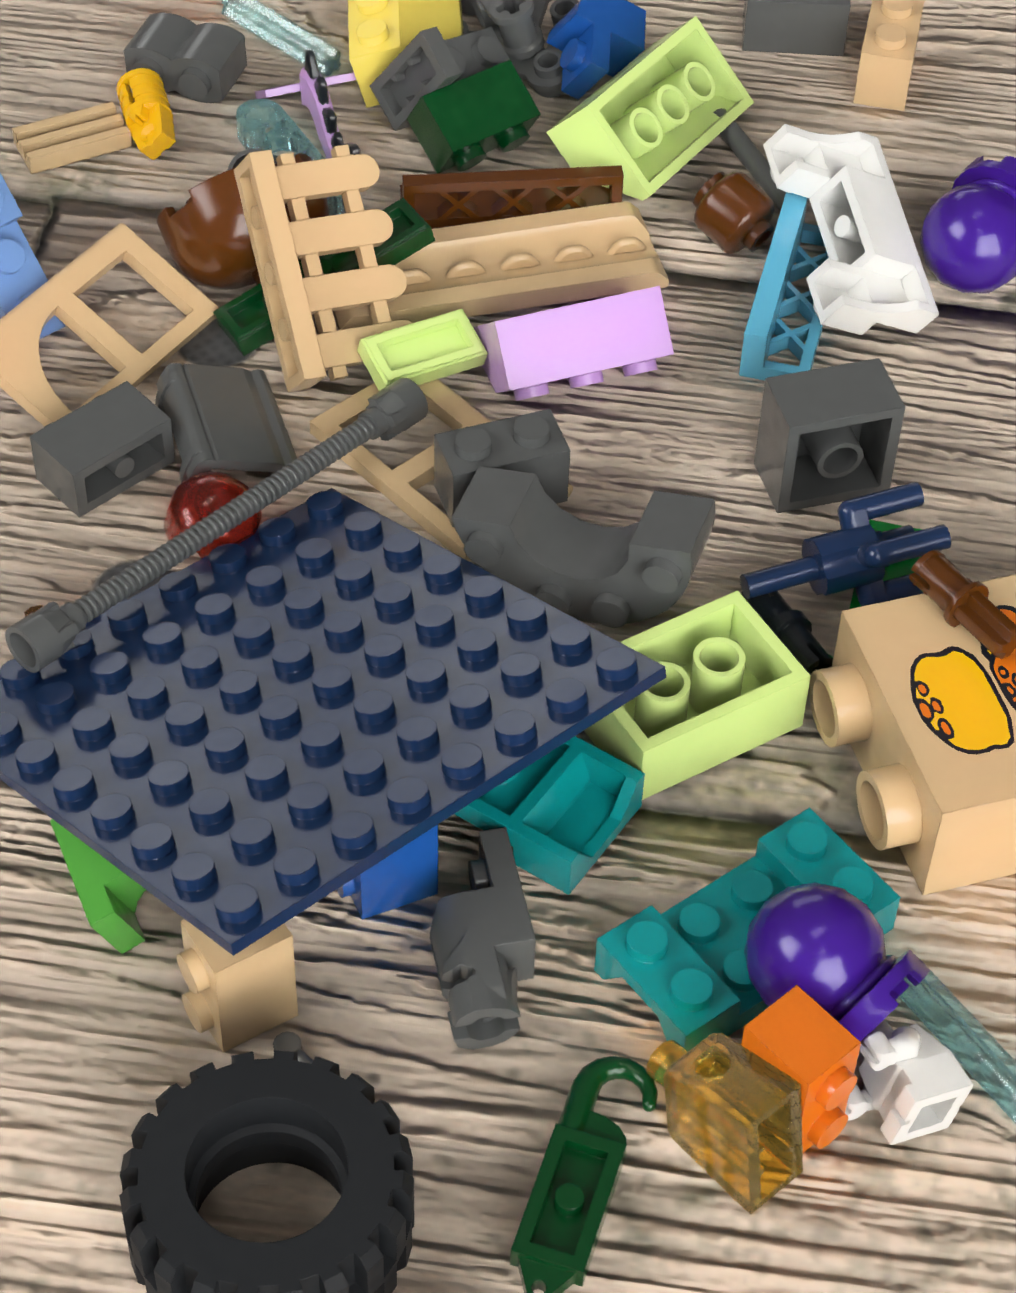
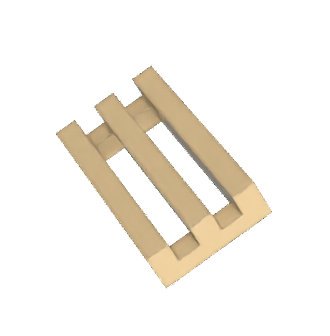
[12,101,132,174]

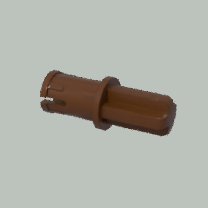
[909,550,1016,659]

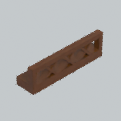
[400,165,624,229]

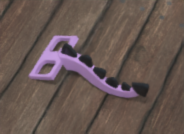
[255,49,361,158]

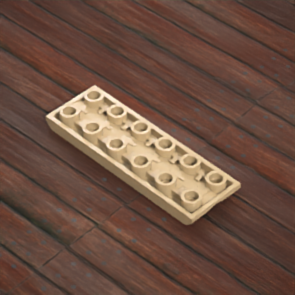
[333,201,669,330]

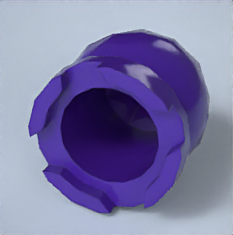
[920,156,1016,294]
[744,882,930,1042]

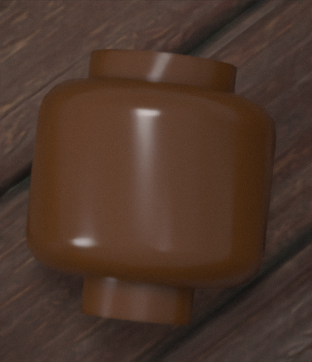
[693,172,775,254]

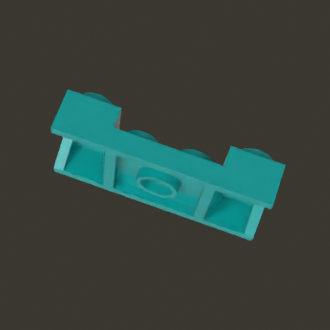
[455,736,645,895]
[594,807,901,1067]

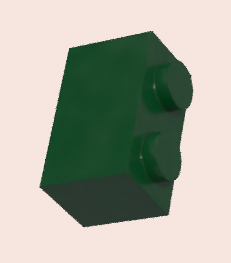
[407,60,541,174]

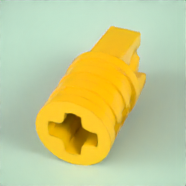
[116,68,176,160]

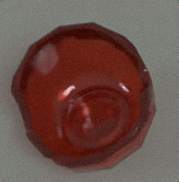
[163,471,262,559]

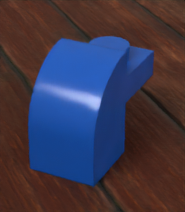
[547,0,646,100]

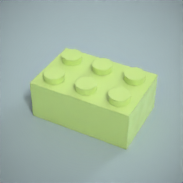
[584,590,811,800]

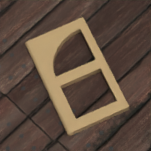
[0,223,219,427]
[310,379,573,562]

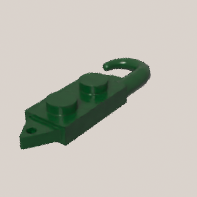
[510,1056,658,1293]

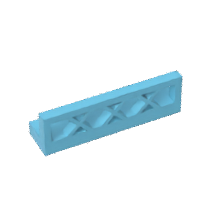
[739,192,828,381]

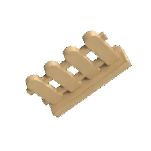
[233,145,412,393]

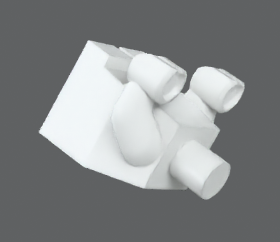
[845,1019,974,1145]

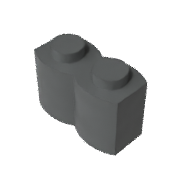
[124,13,247,103]

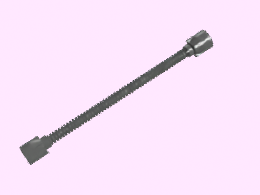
[5,377,428,673]

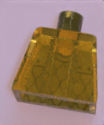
[646,1033,803,1214]

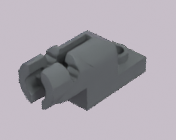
[429,827,536,1050]

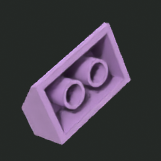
[473,286,674,401]

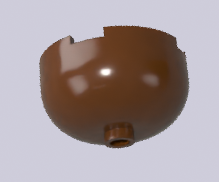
[157,153,329,290]

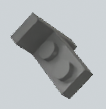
[370,26,510,131]

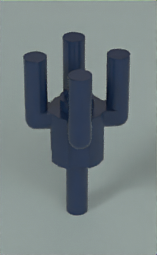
[740,482,951,607]

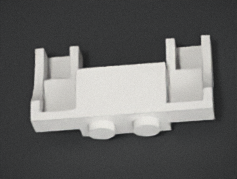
[763,124,939,335]

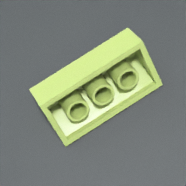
[546,16,754,201]

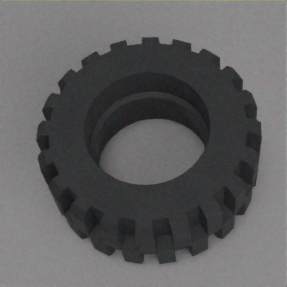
[119,1050,414,1293]

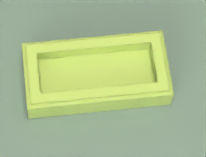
[357,309,488,391]

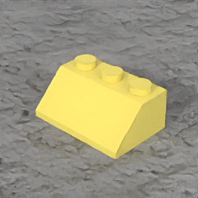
[348,0,464,108]

